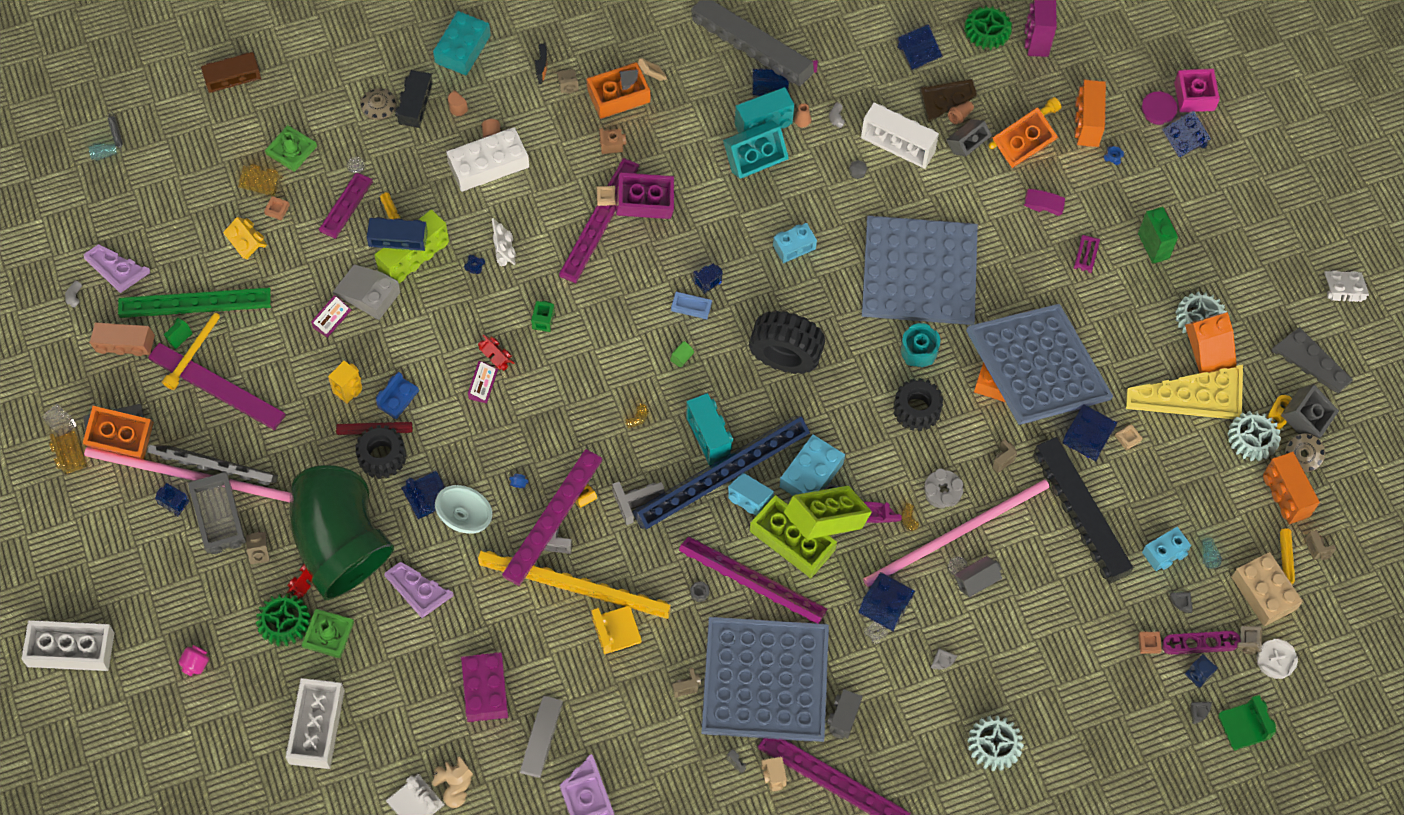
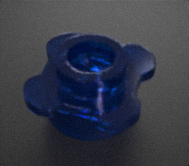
[464,255,485,274]

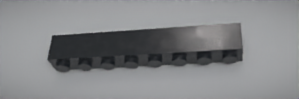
[1033,437,1134,584]

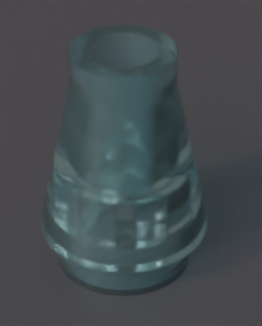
[88,143,117,161]
[1202,538,1222,569]

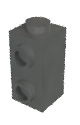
[954,556,1002,597]
[827,689,863,739]

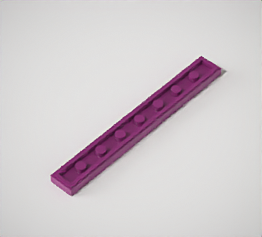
[559,158,640,283]
[148,343,286,431]
[758,738,911,815]

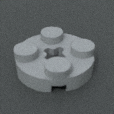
[924,469,963,508]

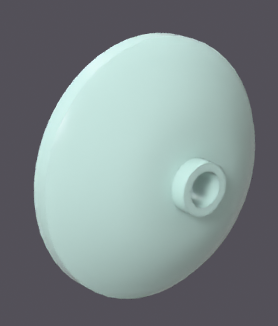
[435,485,492,533]

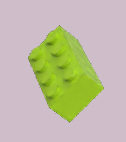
[374,209,449,283]
[784,485,872,539]
[750,495,837,578]

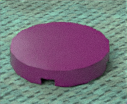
[1141,91,1178,125]

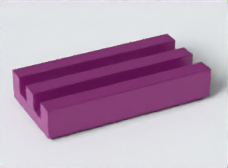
[1073,235,1100,273]

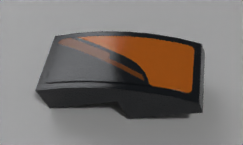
[535,43,548,85]

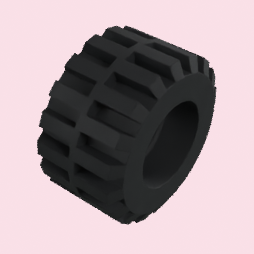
[893,378,943,431]
[355,425,406,479]

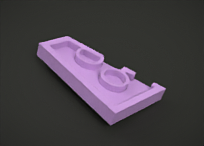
[83,244,150,293]
[385,562,453,618]

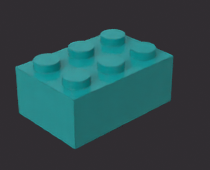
[433,11,491,76]
[735,87,794,133]
[723,120,789,179]
[686,393,733,466]

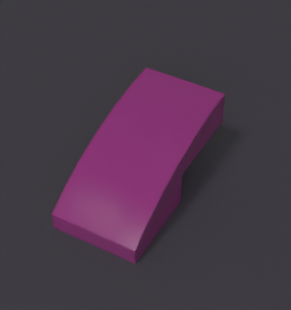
[1024,189,1065,216]

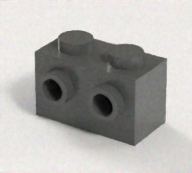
[946,119,992,156]

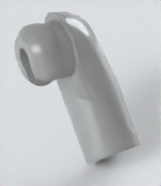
[829,103,845,128]
[65,280,82,307]

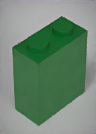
[1138,206,1178,264]

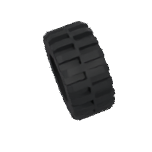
[749,311,825,374]

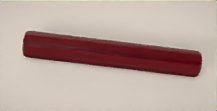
[336,422,413,435]

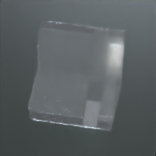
[42,403,77,438]

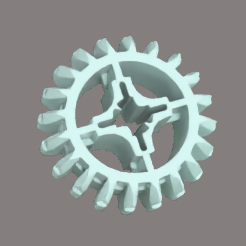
[1176,291,1227,333]
[1228,411,1281,462]
[967,716,1023,771]

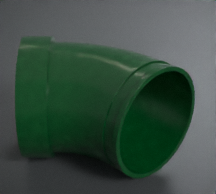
[289,465,394,600]

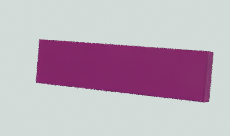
[319,172,373,239]

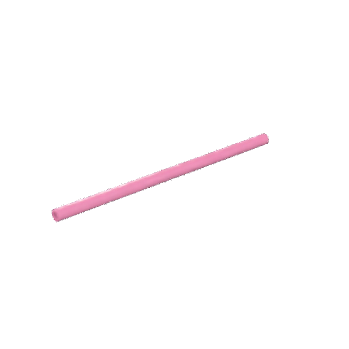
[84,447,291,502]
[863,479,1049,587]

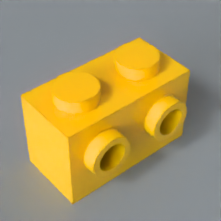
[328,361,362,404]

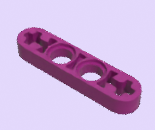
[1162,631,1241,655]

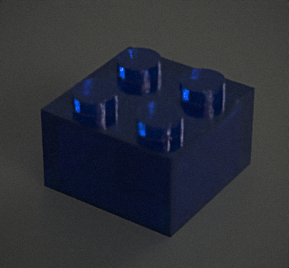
[1062,404,1118,462]
[858,572,915,631]

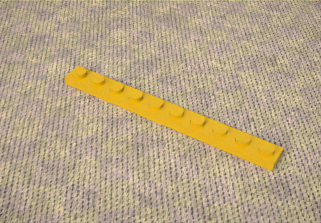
[478,551,671,619]

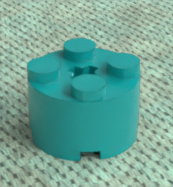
[900,323,941,367]

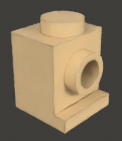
[761,757,787,791]

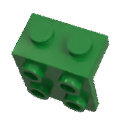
[1218,695,1276,750]

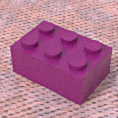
[1024,0,1057,57]
[616,173,674,219]
[461,652,509,722]

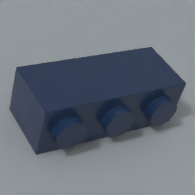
[366,217,428,251]

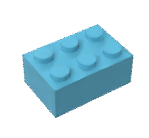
[779,434,845,495]

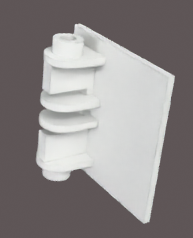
[492,218,516,266]
[1324,271,1369,302]
[386,774,444,815]

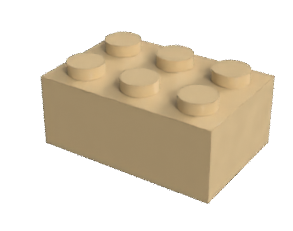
[1231,552,1303,627]

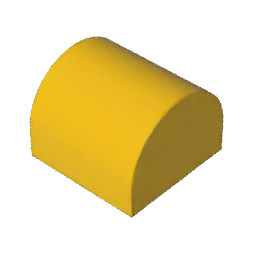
[575,483,597,508]

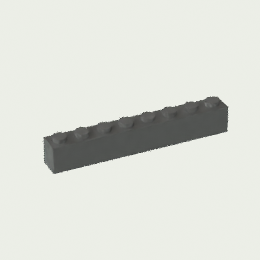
[691,0,814,87]

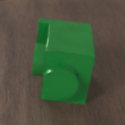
[531,301,555,332]

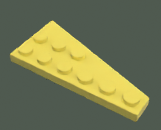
[1126,365,1243,419]

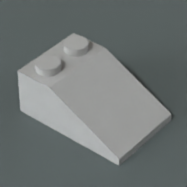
[333,264,400,320]

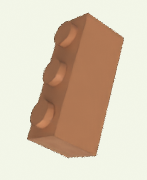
[89,323,155,356]

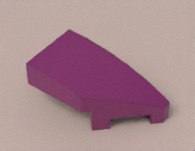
[864,501,902,523]

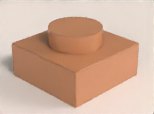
[264,196,290,220]
[1138,632,1162,654]

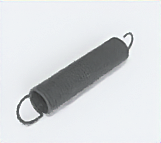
[108,112,123,151]

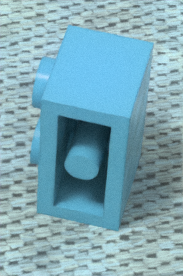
[773,223,817,263]
[728,473,774,516]
[1142,527,1191,571]

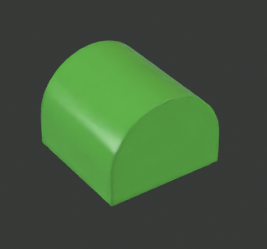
[670,341,694,367]

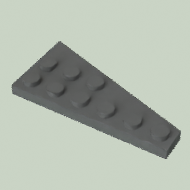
[148,445,278,485]

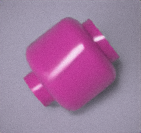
[178,645,209,676]

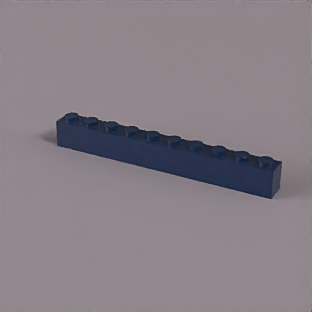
[632,416,810,529]

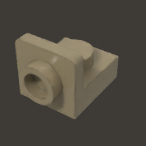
[557,69,579,93]
[992,439,1017,474]
[1304,530,1336,560]
[672,668,701,698]

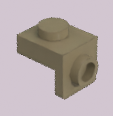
[246,532,270,565]
[1237,626,1263,655]

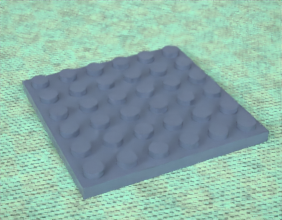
[862,216,978,325]
[966,304,1113,425]
[701,617,829,742]

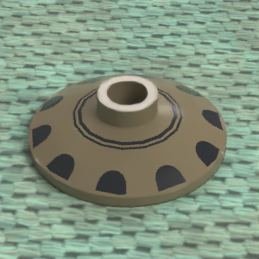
[360,88,397,120]
[1285,434,1325,472]

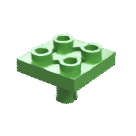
[265,125,317,172]
[302,609,354,659]

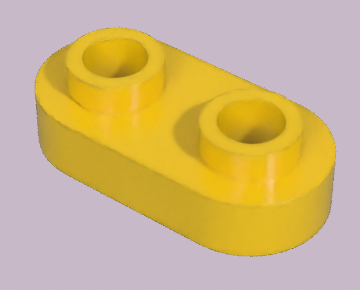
[1266,395,1292,430]

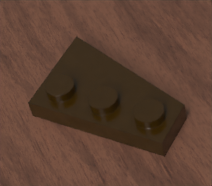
[920,79,977,123]

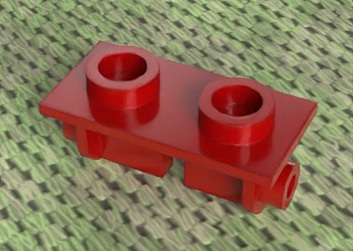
[478,335,515,371]
[286,564,312,600]

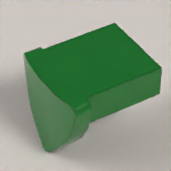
[163,317,193,349]

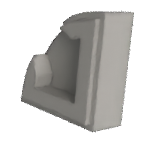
[931,649,957,670]

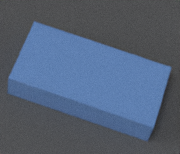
[671,292,712,319]

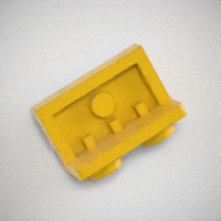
[223,217,267,259]

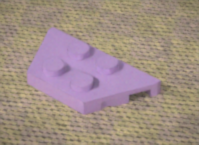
[560,754,614,815]

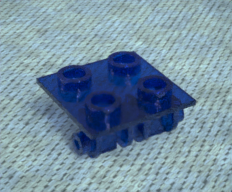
[897,24,943,70]
[1162,110,1211,158]
[401,471,445,520]

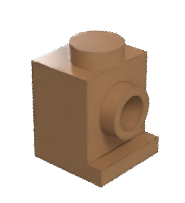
[599,129,626,154]

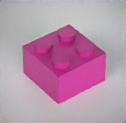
[1174,69,1220,113]

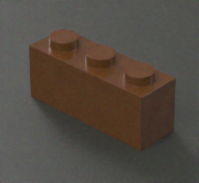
[201,52,261,93]

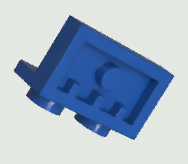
[376,372,419,420]

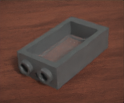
[188,472,246,554]

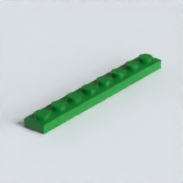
[118,288,271,318]

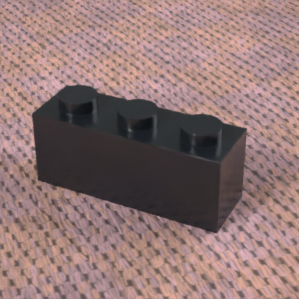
[395,70,433,128]

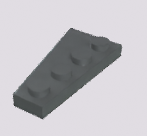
[1271,327,1353,394]

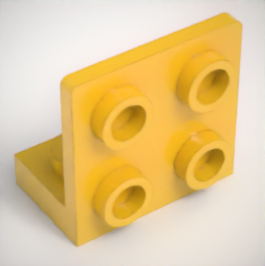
[591,606,642,654]

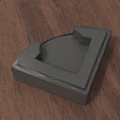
[620,70,638,90]
[1170,592,1193,613]
[1190,702,1212,724]
[727,749,746,774]

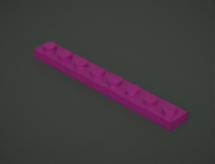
[502,449,602,587]
[679,536,827,624]

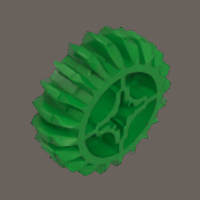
[964,5,1012,50]
[256,593,311,647]

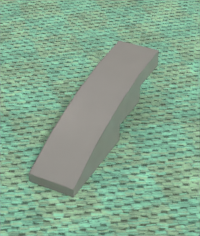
[520,696,563,778]

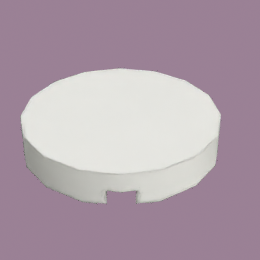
[1256,639,1298,679]

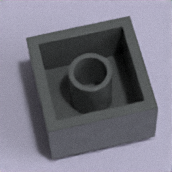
[1281,384,1339,438]

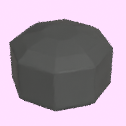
[849,160,867,179]
[690,581,709,602]

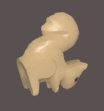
[432,756,474,808]

